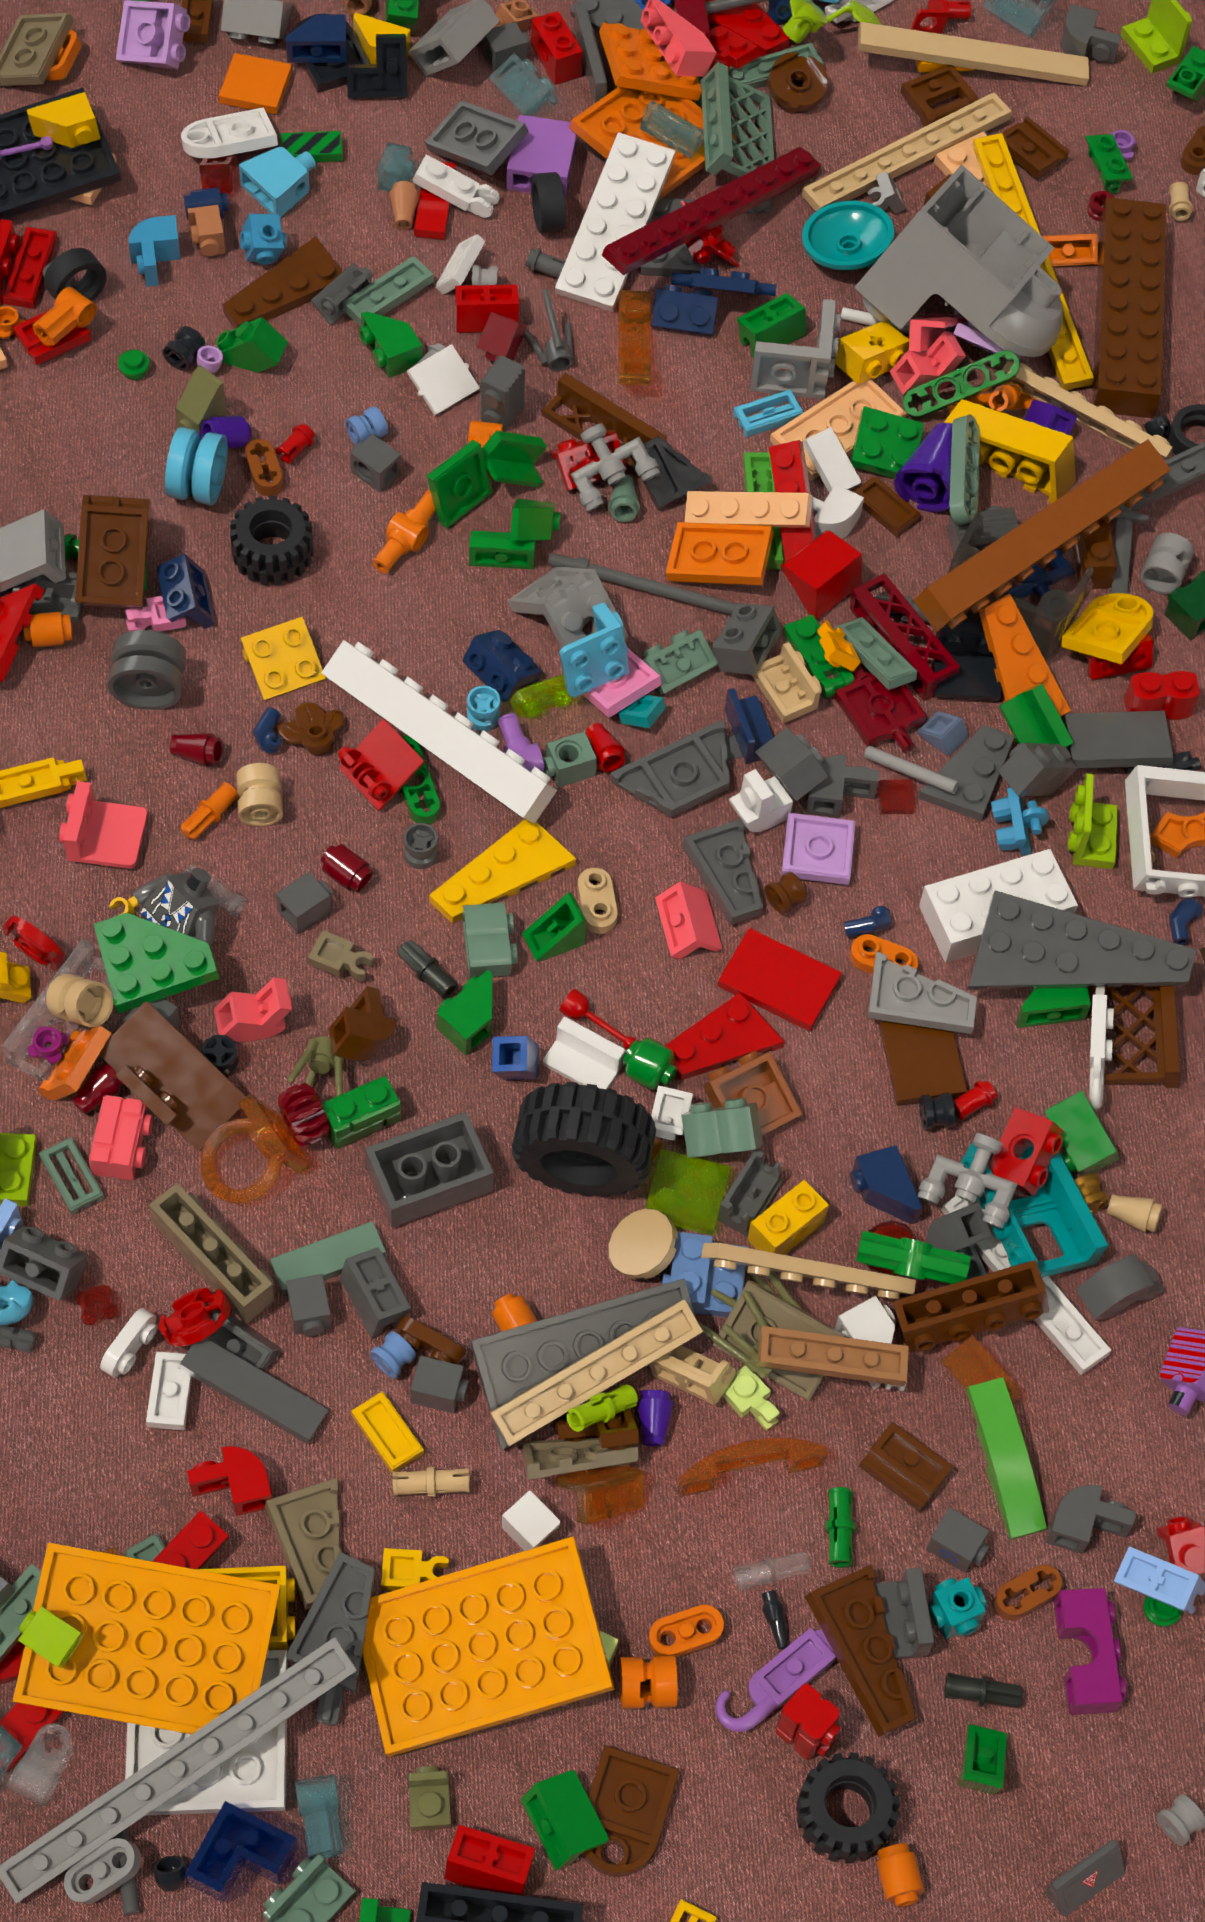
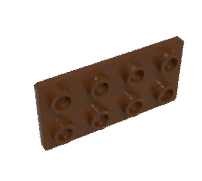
[99,1002,248,1150]

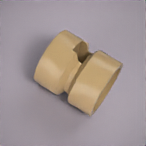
[236,763,283,827]
[46,974,114,1028]

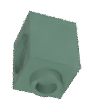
[543,732,597,788]

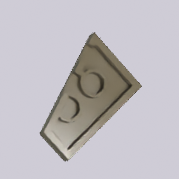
[522,1437,638,1480]

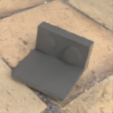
[874,1567,934,1659]

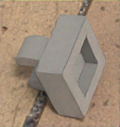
[867,171,906,215]

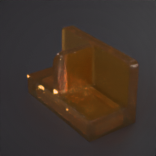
[557,1465,644,1525]

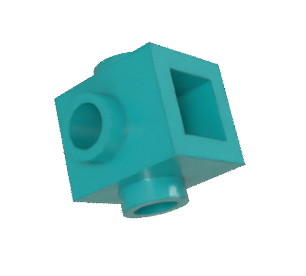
[928,1577,987,1640]

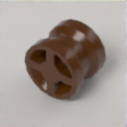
[764,871,807,915]

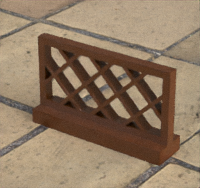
[1089,985,1180,1088]

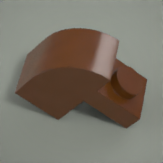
[329,986,396,1061]

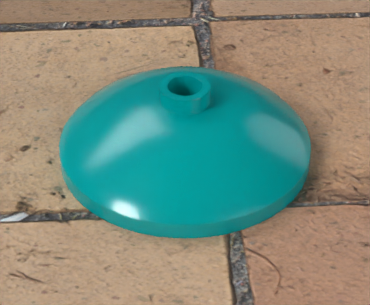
[802,201,894,270]

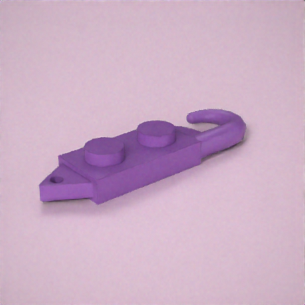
[715,1627,836,1732]

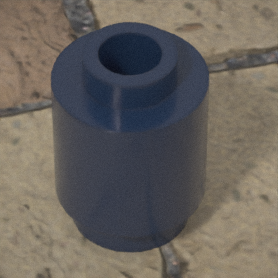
[183,187,229,220]

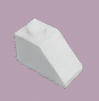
[835,1296,896,1390]

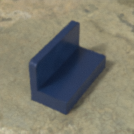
[725,688,773,764]

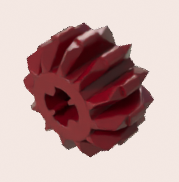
[278,1083,330,1147]

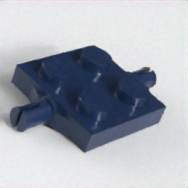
[671,267,777,297]

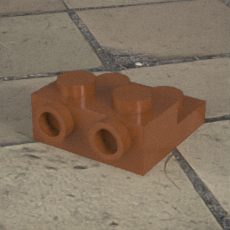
[702,1050,802,1135]

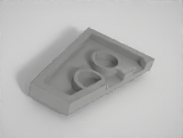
[867,951,977,1034]

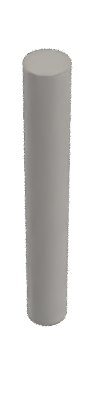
[864,746,959,794]

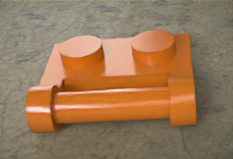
[38,1025,111,1101]

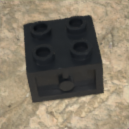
[934,622,1001,701]

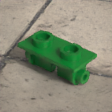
[1085,134,1133,194]

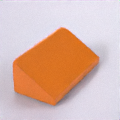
[1042,234,1098,267]

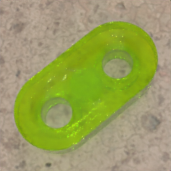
[510,675,573,718]

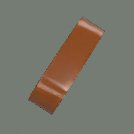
[245,439,283,497]
[994,1564,1062,1621]

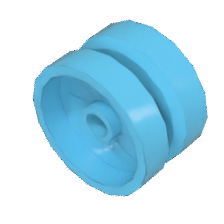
[165,427,228,506]

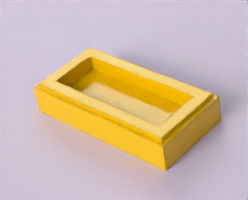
[351,1391,424,1475]

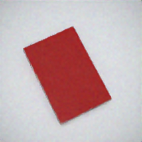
[717,928,842,1031]

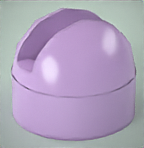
[196,345,223,373]

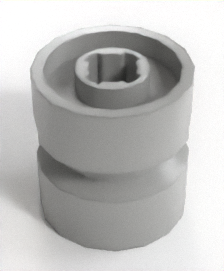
[1140,533,1194,594]

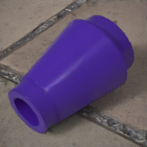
[637,1390,674,1447]

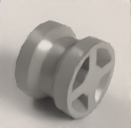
[472,265,497,285]
[1156,1794,1205,1846]

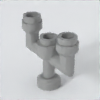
[570,423,660,512]
[917,1133,1018,1229]

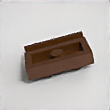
[1002,116,1070,179]
[859,1422,953,1512]

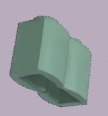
[462,903,518,978]
[681,1097,763,1157]

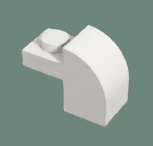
[812,484,864,539]
[729,769,793,832]

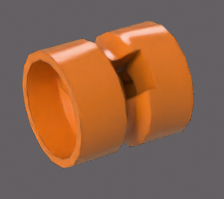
[619,1656,678,1709]

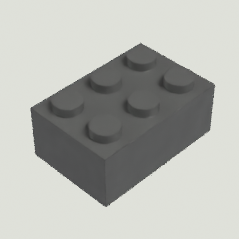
[365,1112,494,1228]

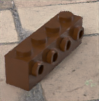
[893,1260,1049,1352]

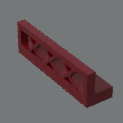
[849,573,960,702]

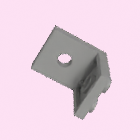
[750,299,841,399]
[507,567,629,648]

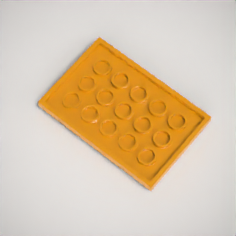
[363,1537,615,1757]
[13,1543,281,1735]

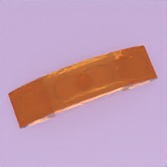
[618,290,651,386]
[677,1438,828,1497]

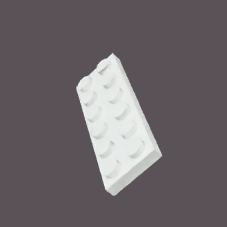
[555,132,675,312]

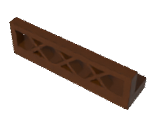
[542,373,667,478]

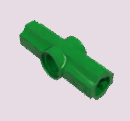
[856,1231,971,1284]

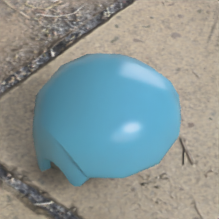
[0,1280,34,1326]

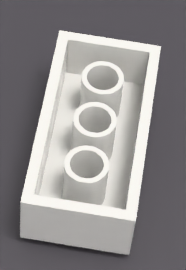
[919,849,1078,963]

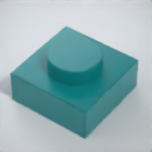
[619,695,666,728]

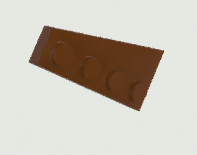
[222,236,342,329]
[805,1564,916,1738]

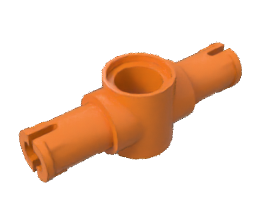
[372,490,436,574]

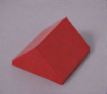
[780,530,862,620]

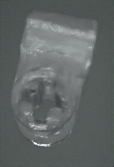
[7,1723,74,1807]

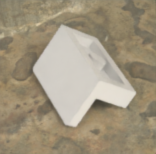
[543,1016,625,1089]

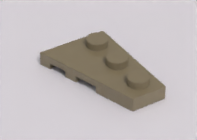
[265,1478,341,1610]

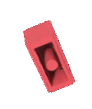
[89,1095,153,1180]

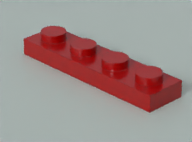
[769,440,817,562]

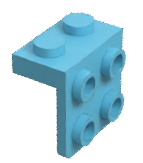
[559,602,630,697]

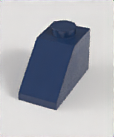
[286,14,347,63]
[850,1145,922,1224]

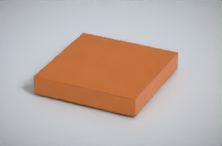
[218,53,292,115]

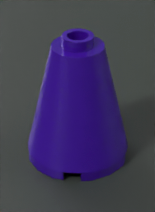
[894,423,952,512]

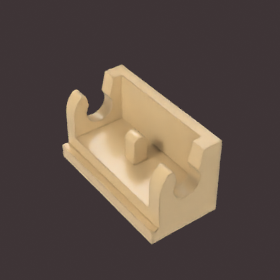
[649,1345,737,1406]

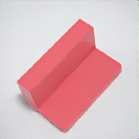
[909,313,968,352]
[655,881,722,960]

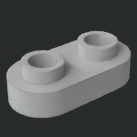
[64,1838,141,1904]

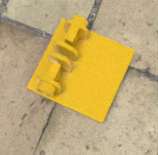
[240,616,326,700]

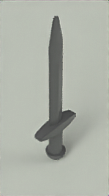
[1111,505,1149,594]

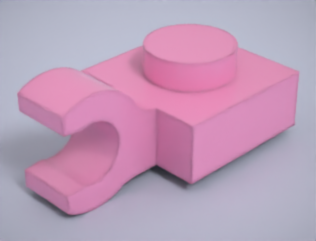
[125,596,186,632]

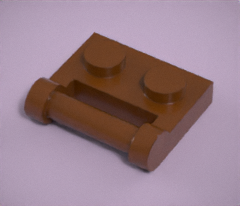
[900,65,978,127]

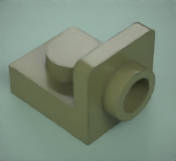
[408,1766,451,1831]

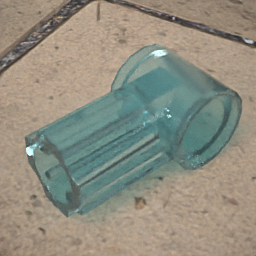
[295,1774,343,1859]

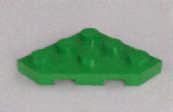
[94,913,220,1013]

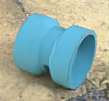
[467,686,500,732]

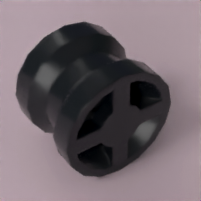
[201,1035,239,1078]
[919,1092,955,1130]

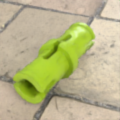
[566,1384,638,1432]

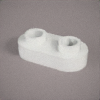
[100,1308,158,1377]

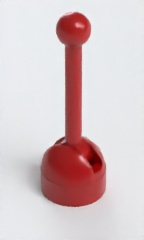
[559,988,636,1050]

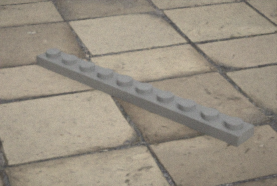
[0,1637,357,1903]

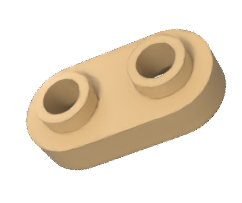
[577,868,617,934]

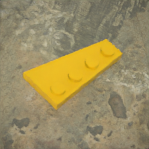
[429,819,576,924]

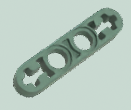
[949,414,980,526]

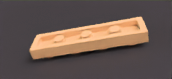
[685,491,813,528]

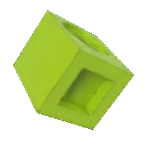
[18,1606,85,1669]

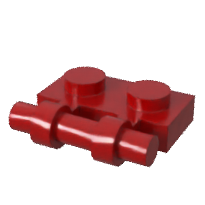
[708,25,760,71]

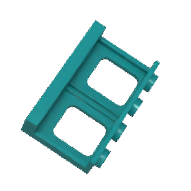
[960,1143,1108,1278]

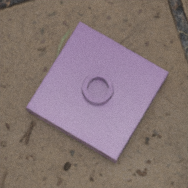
[781,812,856,885]

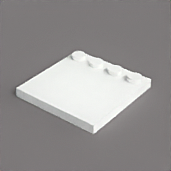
[125,1650,288,1816]

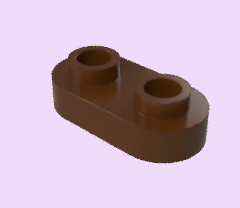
[1180,126,1205,175]
[395,1316,467,1365]

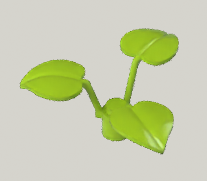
[783,0,882,43]

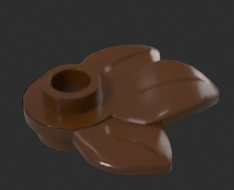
[277,702,344,754]

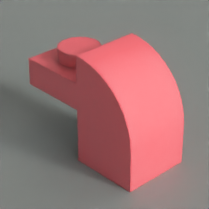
[890,331,966,397]
[214,977,292,1042]

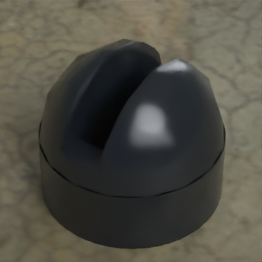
[1143,413,1171,437]
[153,1856,187,1892]

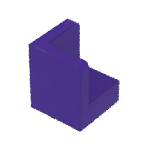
[1024,399,1077,435]

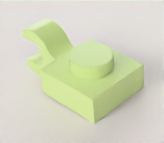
[722,1365,780,1431]

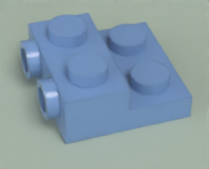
[662,1232,747,1318]

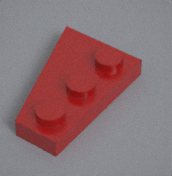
[705,0,790,56]

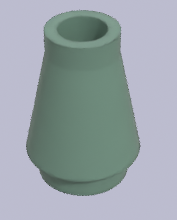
[608,474,640,522]

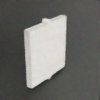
[407,344,480,416]

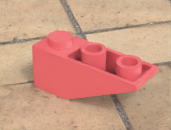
[640,0,716,77]

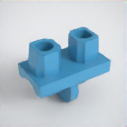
[991,787,1049,856]

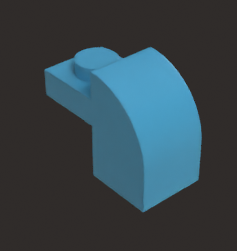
[128,215,181,287]

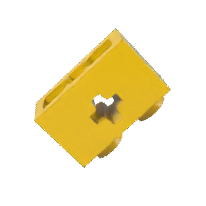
[835,321,909,384]
[747,1180,829,1255]

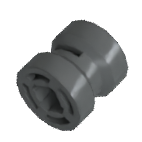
[404,823,438,869]

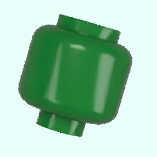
[622,1038,677,1090]

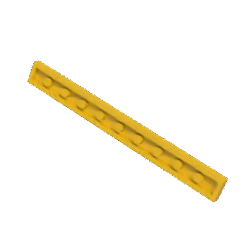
[972,133,1094,390]

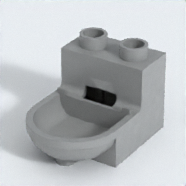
[854,164,1063,357]

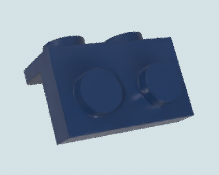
[651,285,718,336]
[462,630,543,702]

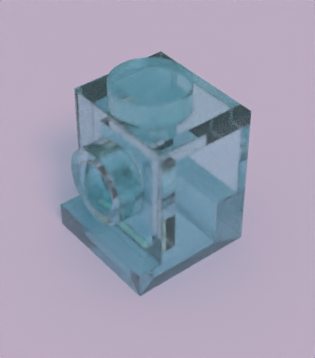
[377,142,415,192]

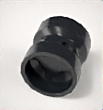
[162,326,206,371]

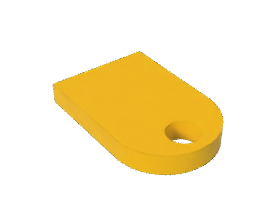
[1061,593,1153,664]

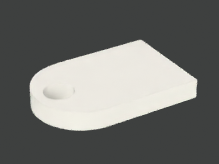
[181,107,278,158]

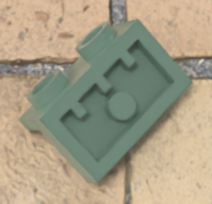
[643,629,718,696]
[263,1853,356,1922]

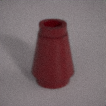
[170,733,223,766]
[71,1063,124,1115]

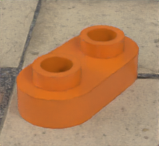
[46,30,82,81]
[850,934,918,974]
[648,1605,724,1658]

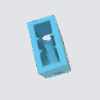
[239,147,316,218]

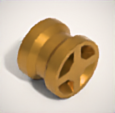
[1074,1173,1110,1214]

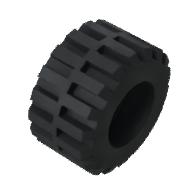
[230,496,313,585]
[796,1752,900,1864]

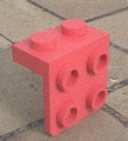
[59,781,148,869]

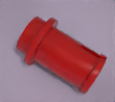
[276,424,315,464]
[953,1080,997,1121]

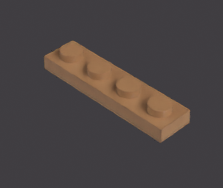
[757,1326,909,1386]

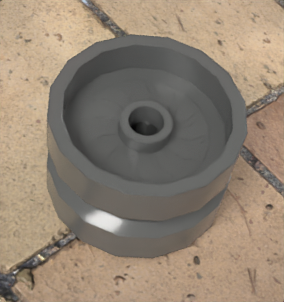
[107,630,186,710]

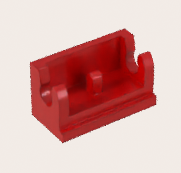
[455,284,519,333]
[444,1824,536,1896]

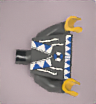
[109,868,219,945]

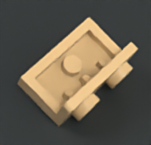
[752,642,822,724]

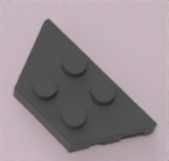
[610,720,730,817]

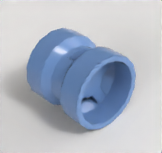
[345,406,389,445]

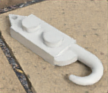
[1089,985,1114,1110]

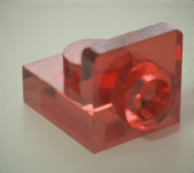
[199,154,237,194]

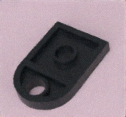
[295,13,370,93]

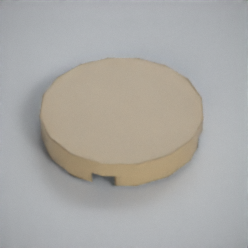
[609,1209,678,1280]

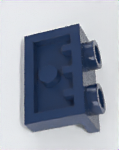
[157,553,216,629]

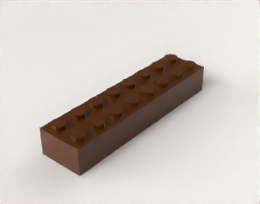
[1092,197,1166,419]

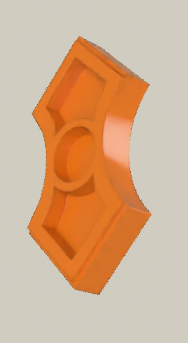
[1150,812,1205,858]

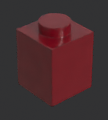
[477,312,527,361]

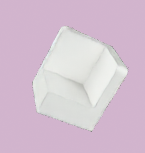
[501,1490,560,1551]

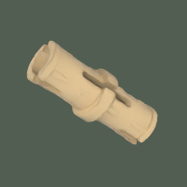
[392,1467,470,1497]

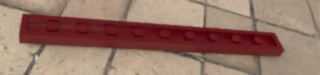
[602,146,822,275]

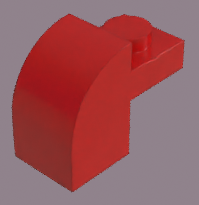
[187,1446,272,1516]

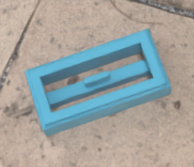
[733,389,804,438]

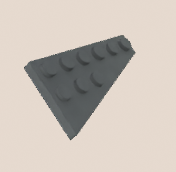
[967,890,1197,990]

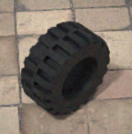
[512,1082,656,1197]

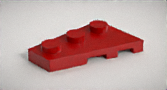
[0,583,45,683]
[665,992,785,1081]

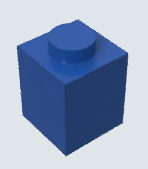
[492,1036,538,1080]

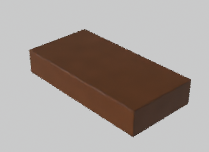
[854,476,921,538]

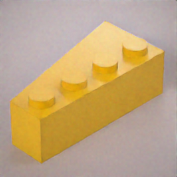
[944,399,1076,504]

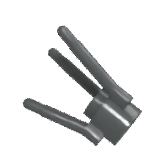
[524,289,575,371]

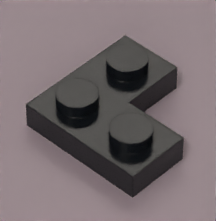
[347,34,407,98]

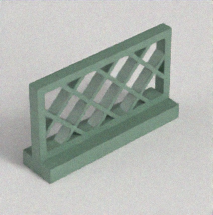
[701,62,774,177]

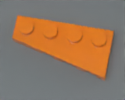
[979,593,1071,742]

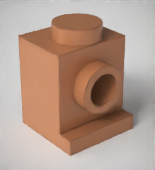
[187,205,225,257]

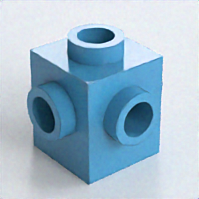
[240,213,287,265]

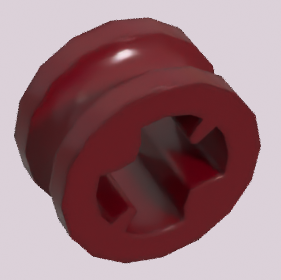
[1087,191,1115,221]

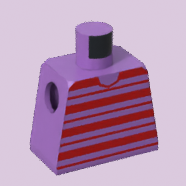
[1159,1327,1205,1416]

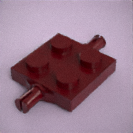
[834,664,926,753]

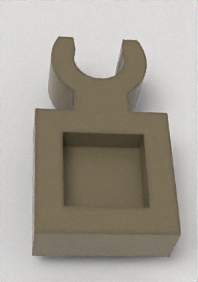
[307,930,374,981]

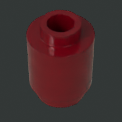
[321,844,373,893]

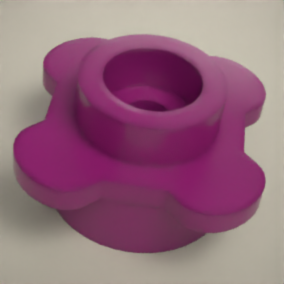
[28,1026,69,1064]

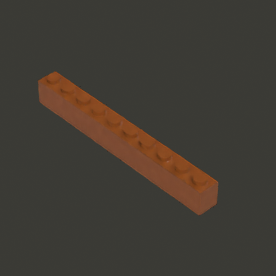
[913,439,1171,632]

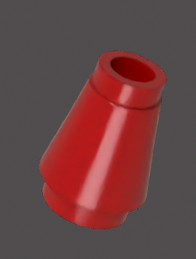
[585,723,625,773]

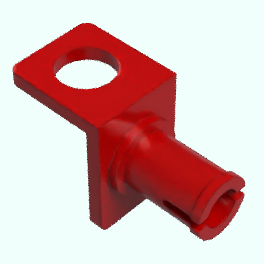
[910,0,971,34]

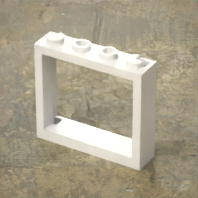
[1125,765,1205,898]

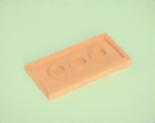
[770,379,906,481]

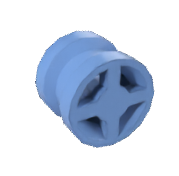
[369,1331,417,1379]

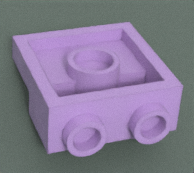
[116,0,190,70]

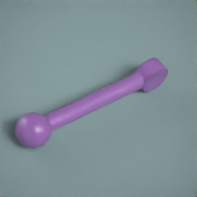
[0,136,53,159]

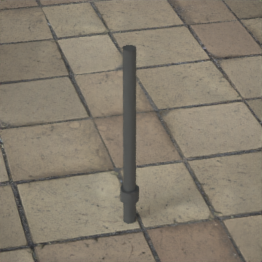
[548,552,738,615]

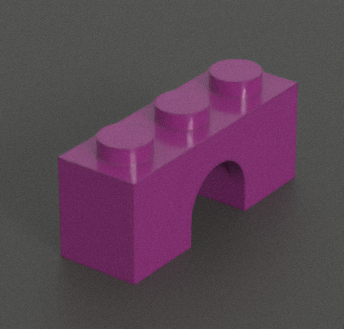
[1053,1588,1126,1715]

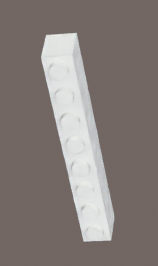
[321,640,557,824]

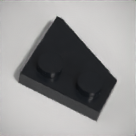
[631,436,713,509]

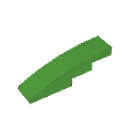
[743,452,783,569]
[966,1377,1047,1540]

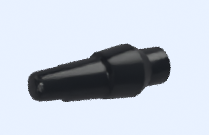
[761,1590,788,1650]

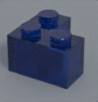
[185,1801,298,1903]

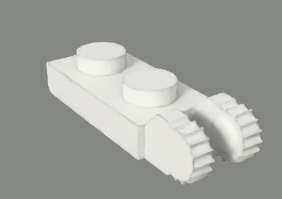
[412,154,500,219]

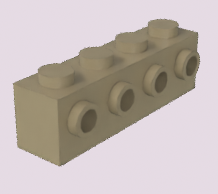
[149,1183,275,1324]

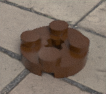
[767,52,828,114]

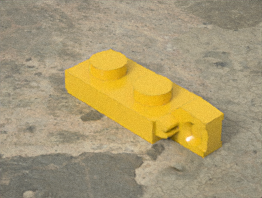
[0,757,87,808]

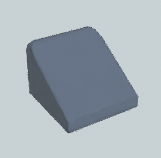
[917,711,968,756]

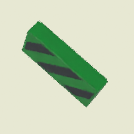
[281,131,343,162]

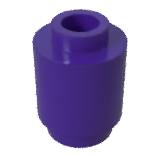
[201,416,251,449]

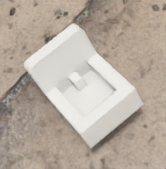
[651,1085,693,1141]

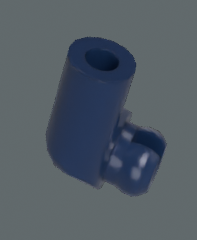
[253,707,282,753]
[1169,898,1203,945]
[844,906,892,938]

